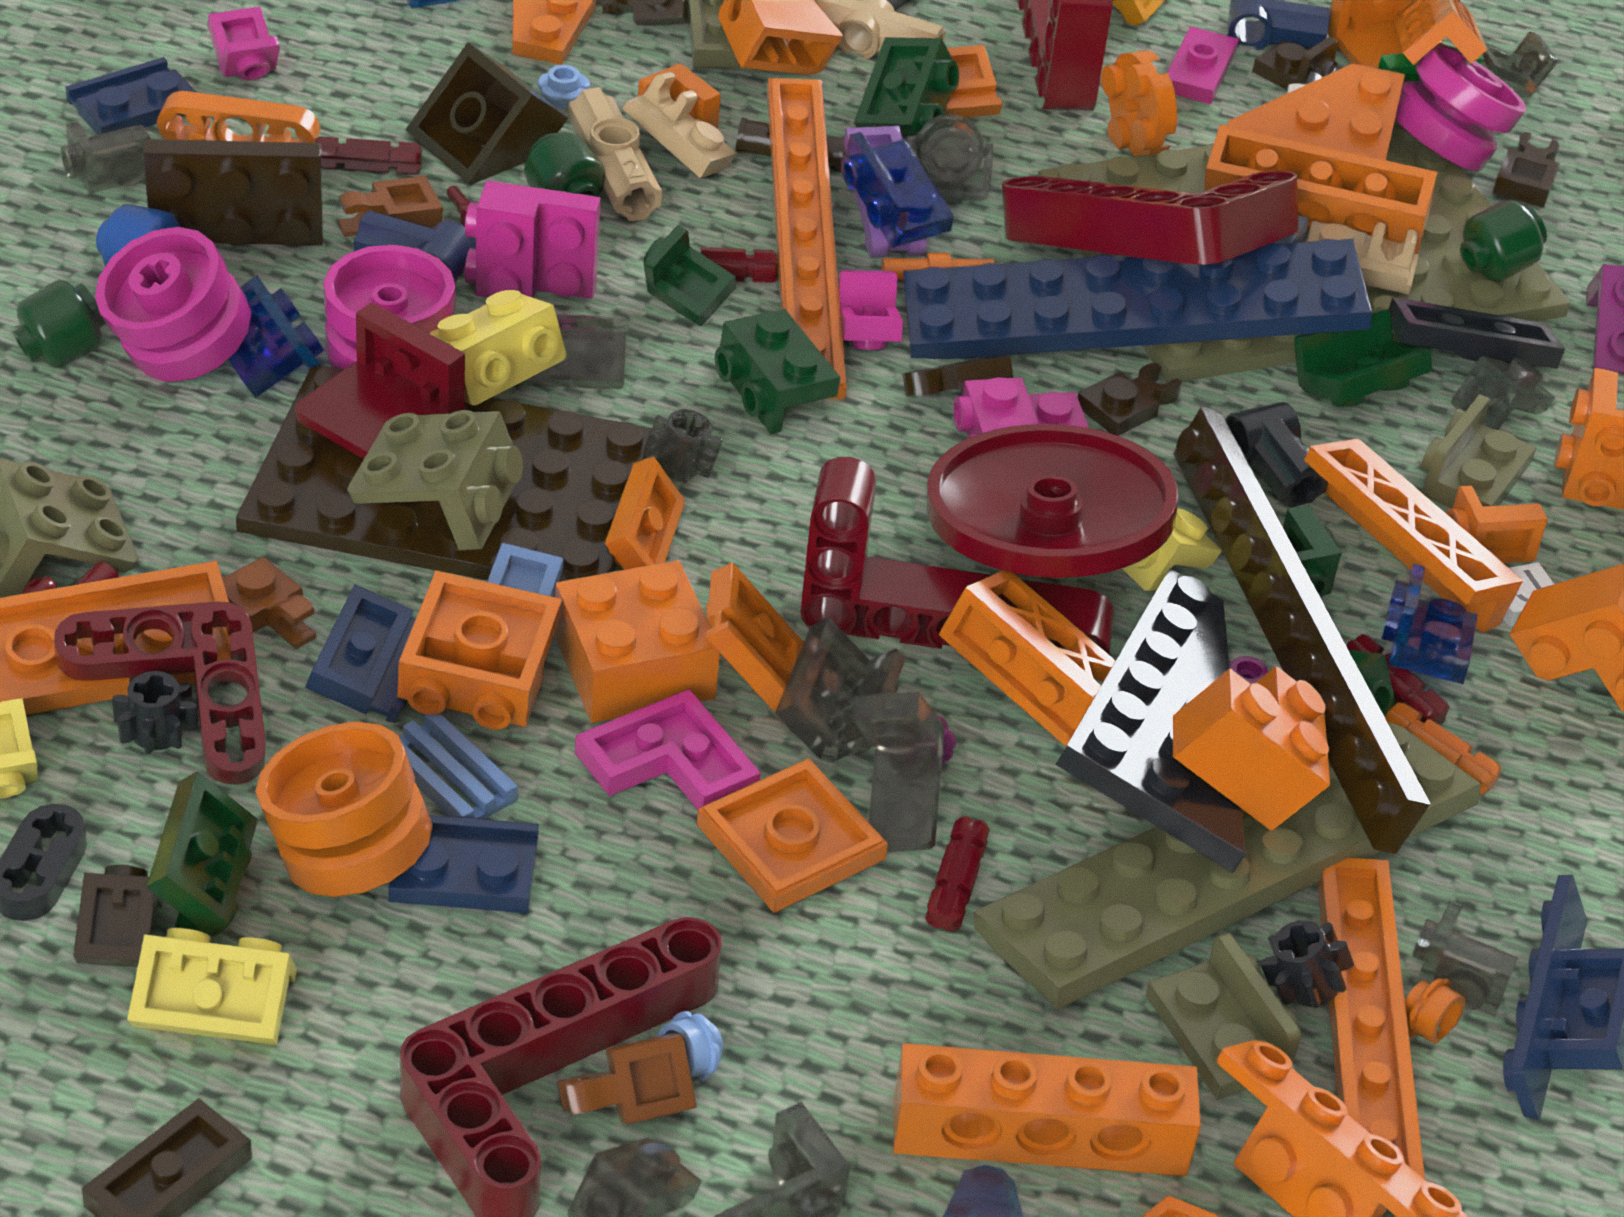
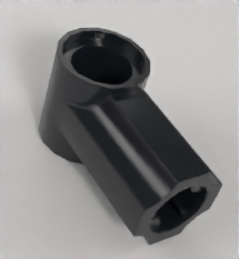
[1225,402,1328,508]

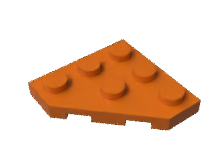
[1227,63,1405,160]

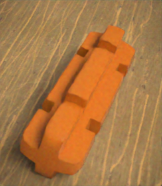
[1384,702,1502,796]

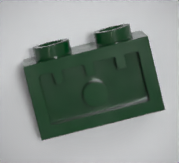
[854,37,959,154]
[146,771,258,936]

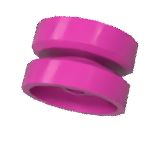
[1395,43,1526,172]
[95,227,251,382]
[323,245,455,369]

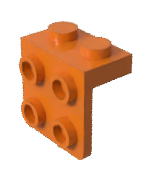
[1327,0,1443,68]
[1554,368,1624,510]

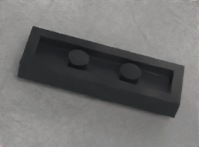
[1388,297,1565,370]

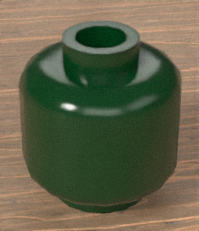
[524,132,605,197]
[1460,199,1547,282]
[12,280,107,367]

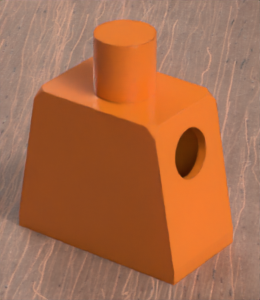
[718,0,843,75]

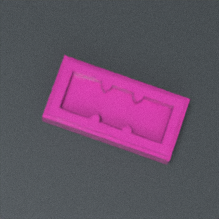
[1167,26,1239,104]

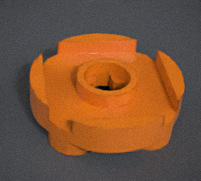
[1101,50,1177,156]

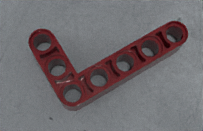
[1017,0,1113,110]
[1002,171,1299,265]
[800,457,1114,656]
[400,917,722,1217]

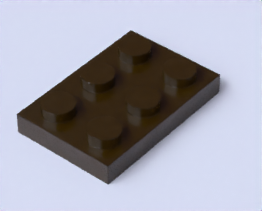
[143,139,324,247]

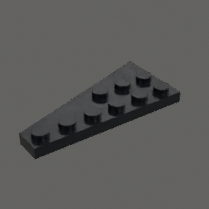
[1055,568,1246,873]

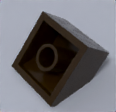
[405,42,568,185]

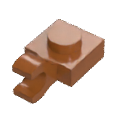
[338,175,443,237]
[222,557,316,649]
[556,1033,697,1125]

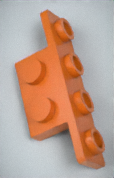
[1216,1040,1468,1217]

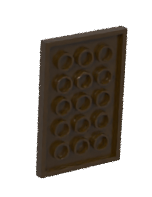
[236,364,661,582]

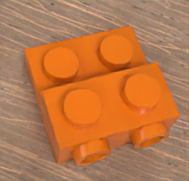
[397,570,562,730]

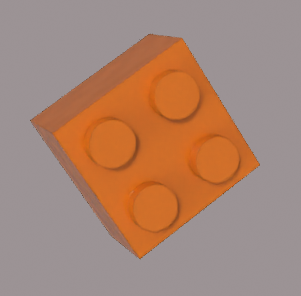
[554,560,720,723]

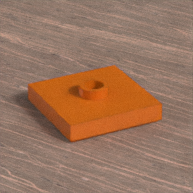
[697,758,888,913]

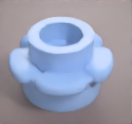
[537,65,590,109]
[657,1011,723,1081]

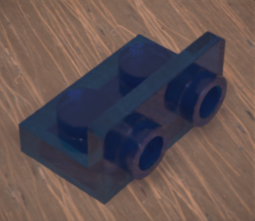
[841,131,954,248]
[228,275,325,398]
[1381,564,1478,684]

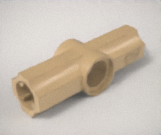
[813,0,946,59]
[568,87,662,222]

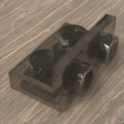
[515,314,626,389]

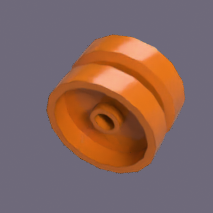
[255,721,433,897]

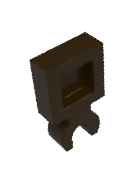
[1493,132,1560,208]
[902,356,1014,396]
[1077,363,1182,436]

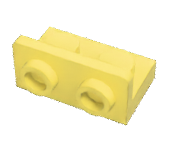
[127,928,297,1045]

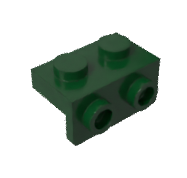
[1294,307,1432,407]
[715,309,841,434]

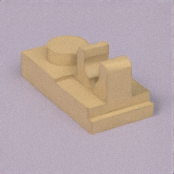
[622,72,737,178]
[1307,221,1419,295]

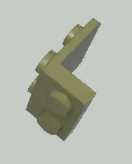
[347,410,523,550]
[0,458,139,598]

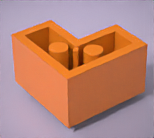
[1509,564,1624,712]
[1172,666,1330,831]

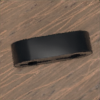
[0,804,87,921]

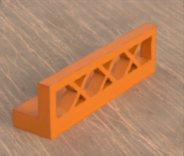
[1394,0,1488,65]
[1304,438,1523,633]
[938,571,1115,747]

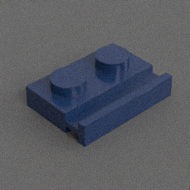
[65,57,196,141]
[305,584,416,723]
[388,815,539,913]

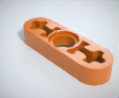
[157,91,320,143]

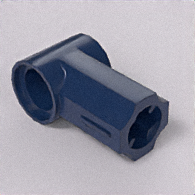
[1228,0,1330,50]
[354,210,476,283]

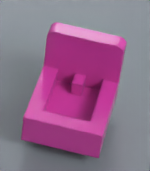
[207,6,280,80]
[839,270,903,350]

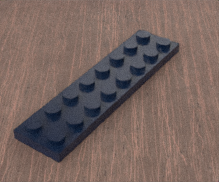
[903,239,1372,359]

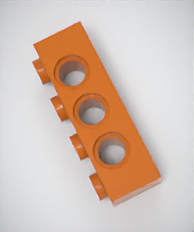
[1204,124,1437,254]
[893,1043,1201,1176]

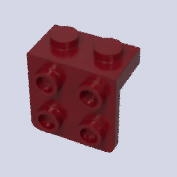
[295,302,465,459]

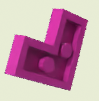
[575,689,761,810]

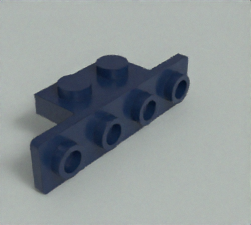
[1503,875,1624,1119]

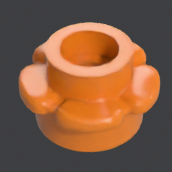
[1405,978,1466,1045]

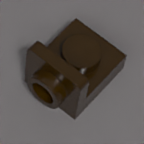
[1252,37,1339,91]
[73,865,163,967]

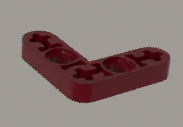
[54,601,266,785]

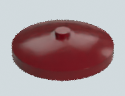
[927,424,1178,578]

